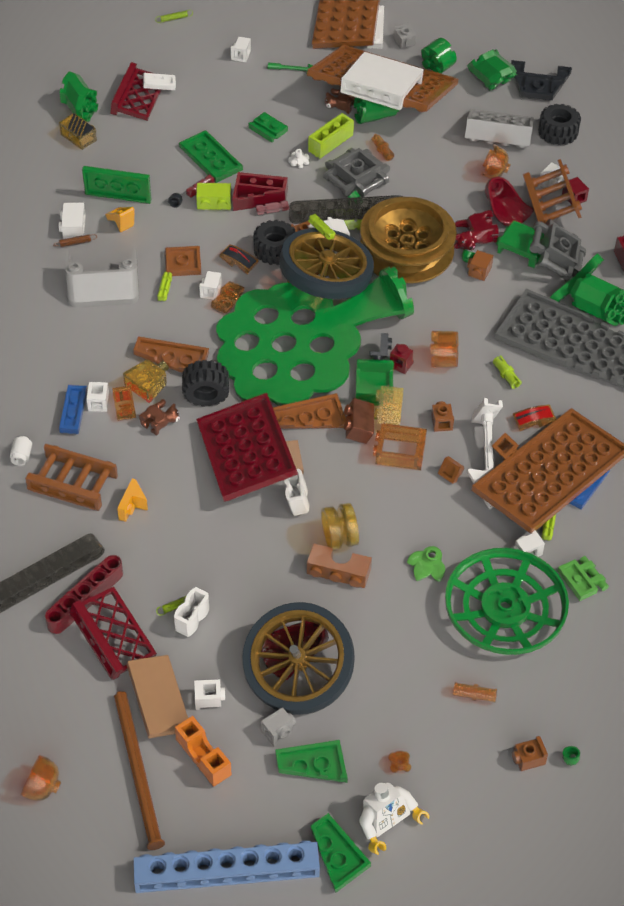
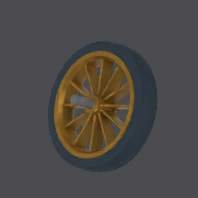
[279,228,374,299]
[242,602,355,715]

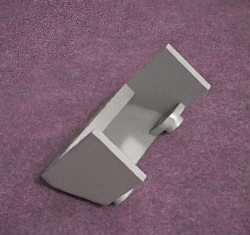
[65,246,139,307]

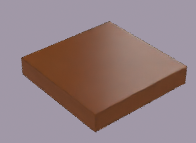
[165,246,201,276]

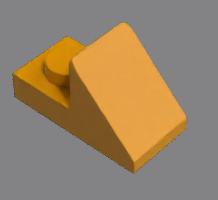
[105,207,134,232]
[117,478,148,522]

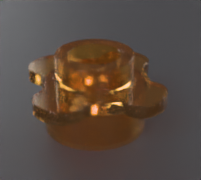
[388,751,411,773]

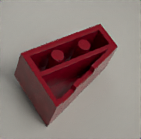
[232,172,288,211]

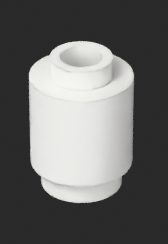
[10,436,32,466]

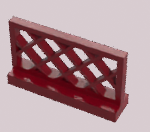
[110,62,162,121]
[69,586,157,680]

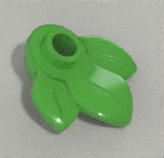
[407,546,445,582]

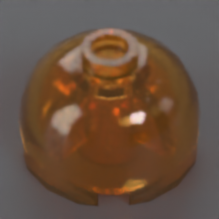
[480,144,511,179]
[21,755,61,801]

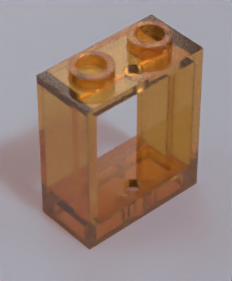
[373,423,427,470]

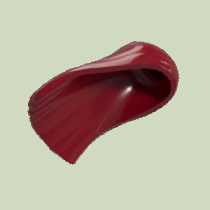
[485,177,534,226]
[261,621,329,680]

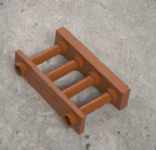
[523,159,582,224]
[25,443,118,511]

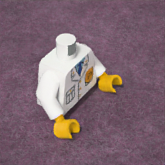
[359,783,429,855]

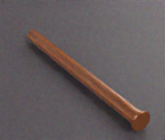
[114,691,165,850]

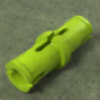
[493,355,522,389]

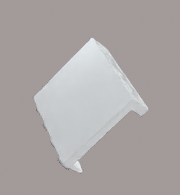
[340,52,424,110]

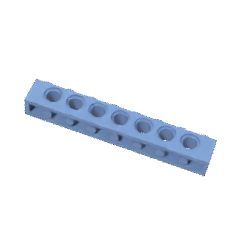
[134,841,320,893]

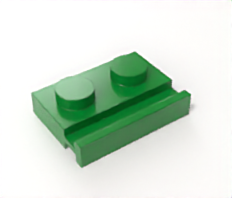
[248,112,288,143]

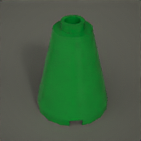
[354,97,399,124]

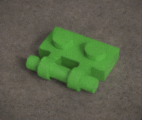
[557,556,609,601]

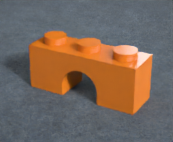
[175,715,232,787]

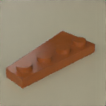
[133,336,209,373]
[273,393,346,429]

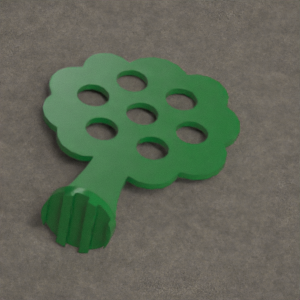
[216,267,414,406]

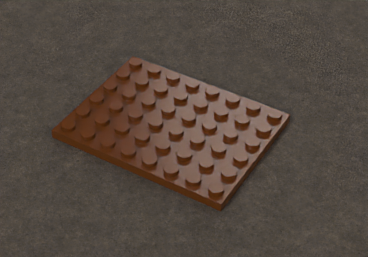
[307,45,459,112]

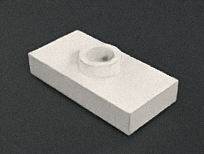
[143,73,176,90]

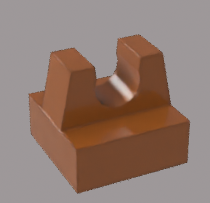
[438,456,465,484]

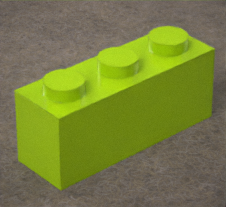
[308,113,354,159]

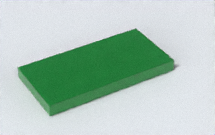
[179,130,243,183]
[82,166,152,204]

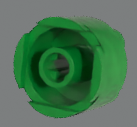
[421,37,457,74]

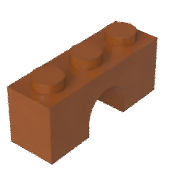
[307,544,372,588]

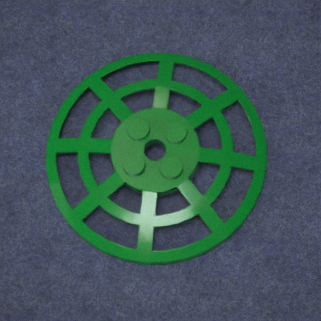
[445,548,569,655]

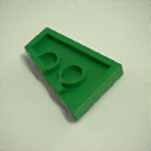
[275,740,348,783]
[311,813,371,893]

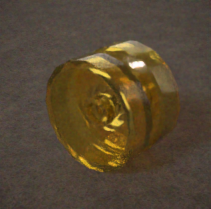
[321,503,359,550]

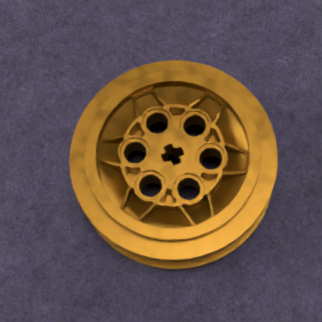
[360,197,456,283]

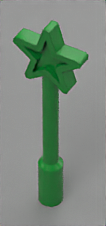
[268,62,313,71]

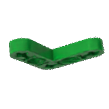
[550,254,604,302]

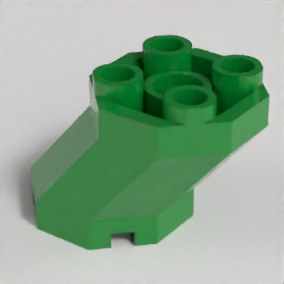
[467,49,517,91]
[59,71,98,122]
[570,273,624,326]

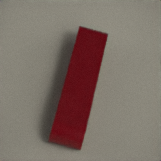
[45,555,123,634]

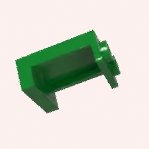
[496,221,544,268]
[356,359,394,406]

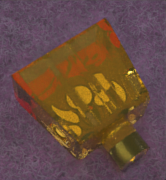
[123,360,169,403]

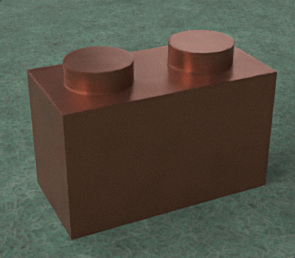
[344,398,374,444]

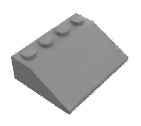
[465,109,534,148]

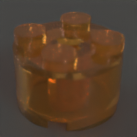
[430,331,459,368]

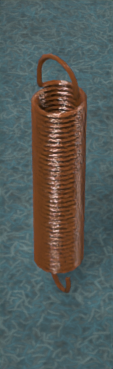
[53,234,97,247]

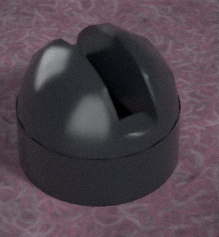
[168,193,183,208]

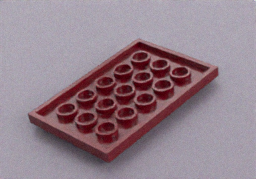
[196,393,298,502]

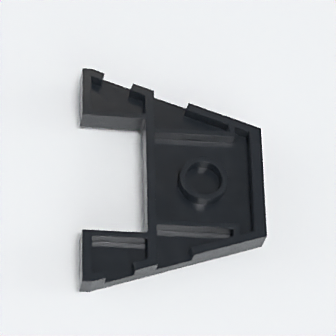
[511,60,572,101]

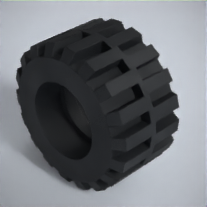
[538,104,581,145]
[253,220,296,265]
[182,360,229,407]

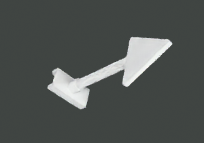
[467,398,503,510]

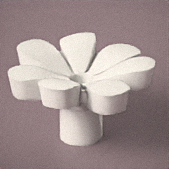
[288,149,309,168]

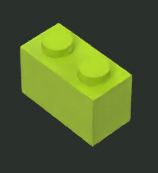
[196,183,231,210]

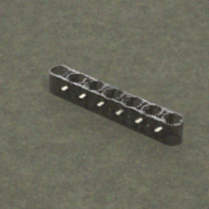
[289,195,403,224]
[0,533,105,613]

